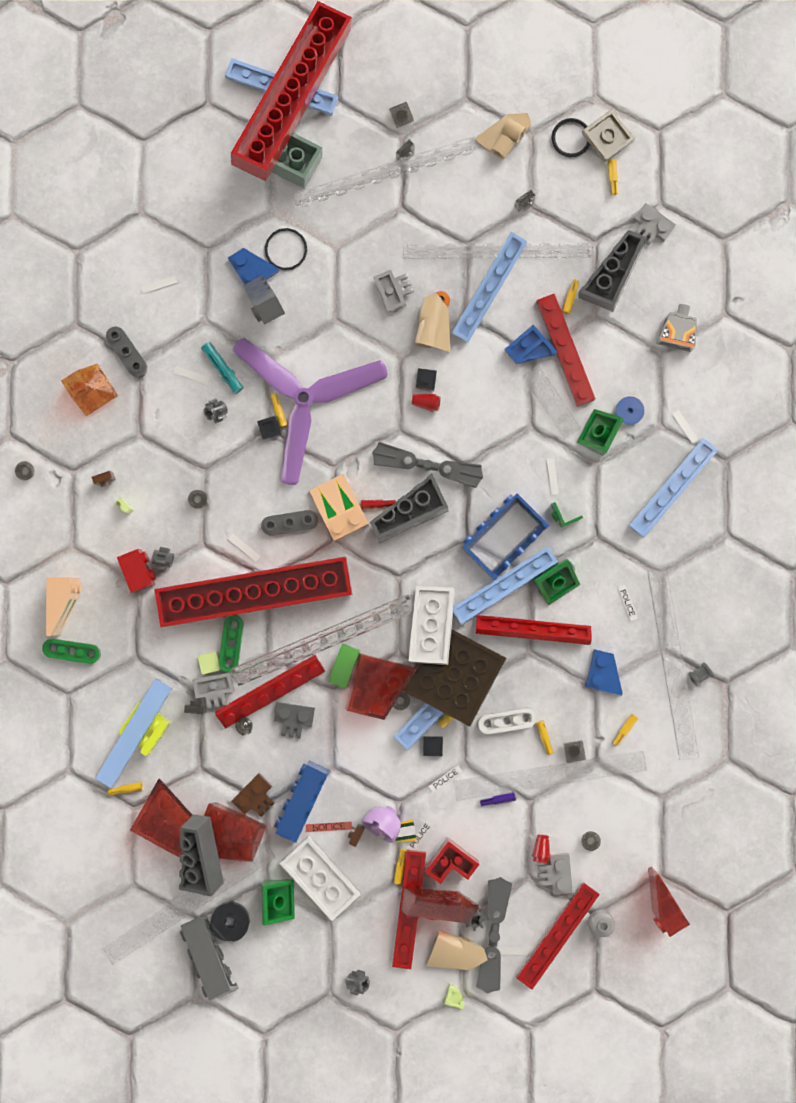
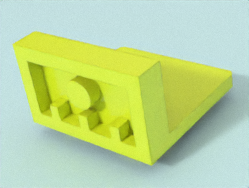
[119,701,172,756]

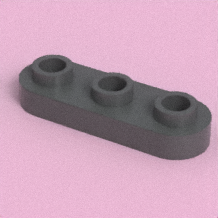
[106,326,148,378]
[261,510,318,536]

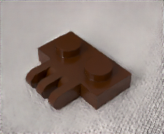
[231,773,275,817]

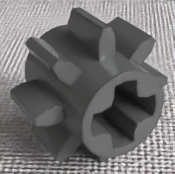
[204,398,228,424]
[152,547,174,571]
[463,905,487,931]
[346,970,370,996]

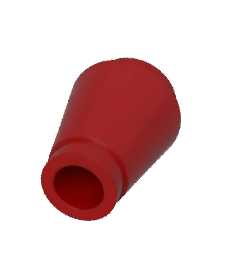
[412,394,441,412]
[532,834,551,863]

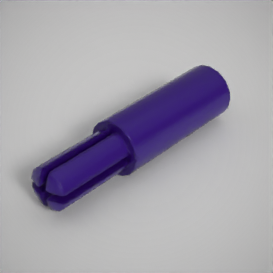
[480,792,516,806]

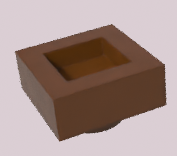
[91,470,116,487]
[348,824,365,847]

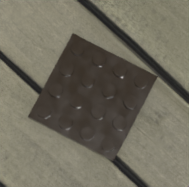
[402,629,507,727]

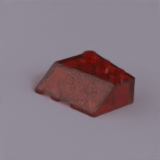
[345,653,417,720]
[130,778,193,858]
[204,802,267,862]
[401,887,479,924]

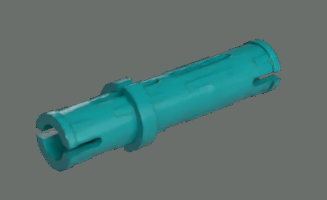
[201,342,244,394]

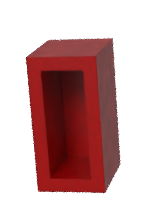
[117,549,156,593]

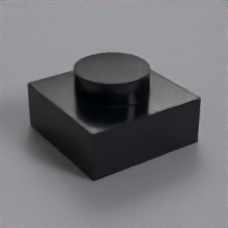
[416,368,437,390]
[257,416,282,440]
[423,736,443,756]

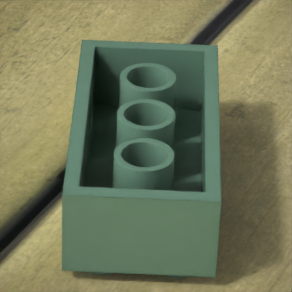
[272,133,323,189]

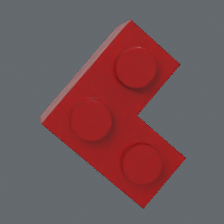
[425,837,480,884]

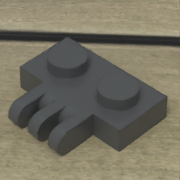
[274,702,315,739]

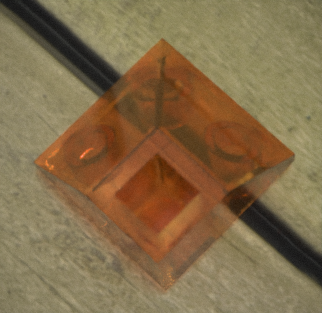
[61,363,119,416]

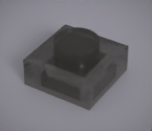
[389,101,414,128]
[396,139,415,163]
[514,190,536,212]
[184,701,207,714]
[563,740,586,763]

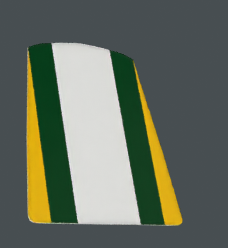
[395,819,417,842]

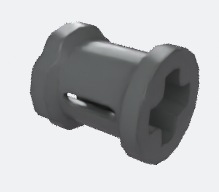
[688,662,714,687]

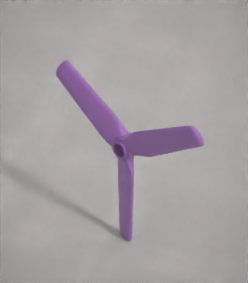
[233,338,388,485]

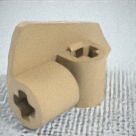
[475,113,531,159]
[414,293,450,352]
[427,930,488,970]

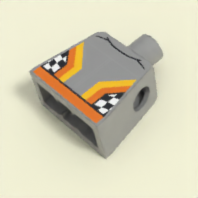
[656,304,697,352]

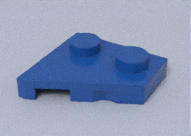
[228,248,279,285]
[504,324,557,365]
[585,649,623,696]

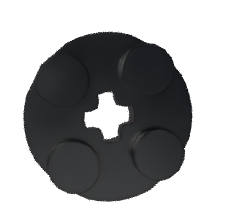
[211,901,250,942]

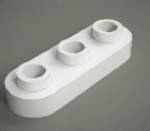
[478,708,536,734]

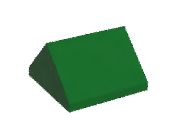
[577,409,624,456]
[532,559,581,605]
[261,879,295,926]

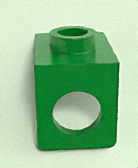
[551,502,583,528]

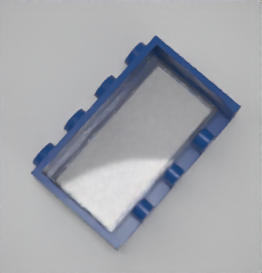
[462,493,550,580]

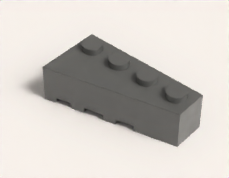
[578,230,646,312]
[179,814,224,897]

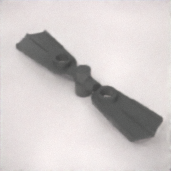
[372,442,483,488]
[476,877,512,994]

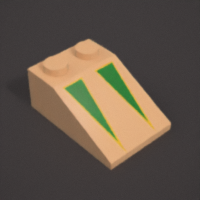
[310,474,369,542]
[46,577,82,636]

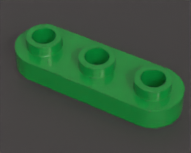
[219,615,244,673]
[42,639,101,664]

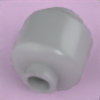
[588,909,615,937]

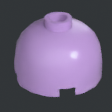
[361,806,401,843]

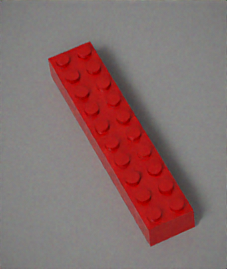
[231,1,352,181]
[154,556,353,627]

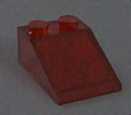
[648,866,690,937]

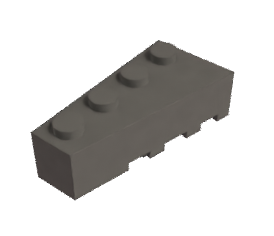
[243,275,285,325]
[370,473,449,543]
[180,916,239,1000]

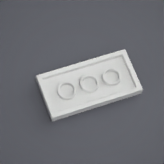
[409,586,455,665]
[280,836,361,921]

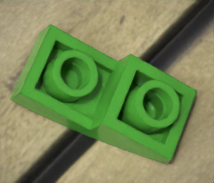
[328,644,360,689]

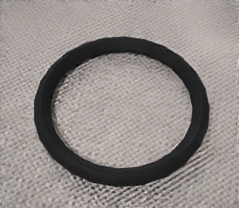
[551,118,590,158]

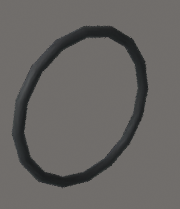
[265,228,308,270]

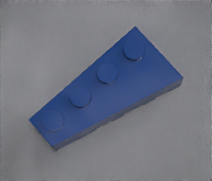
[274,760,330,843]

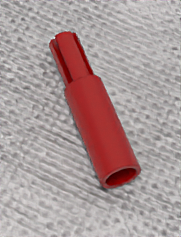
[361,499,396,509]

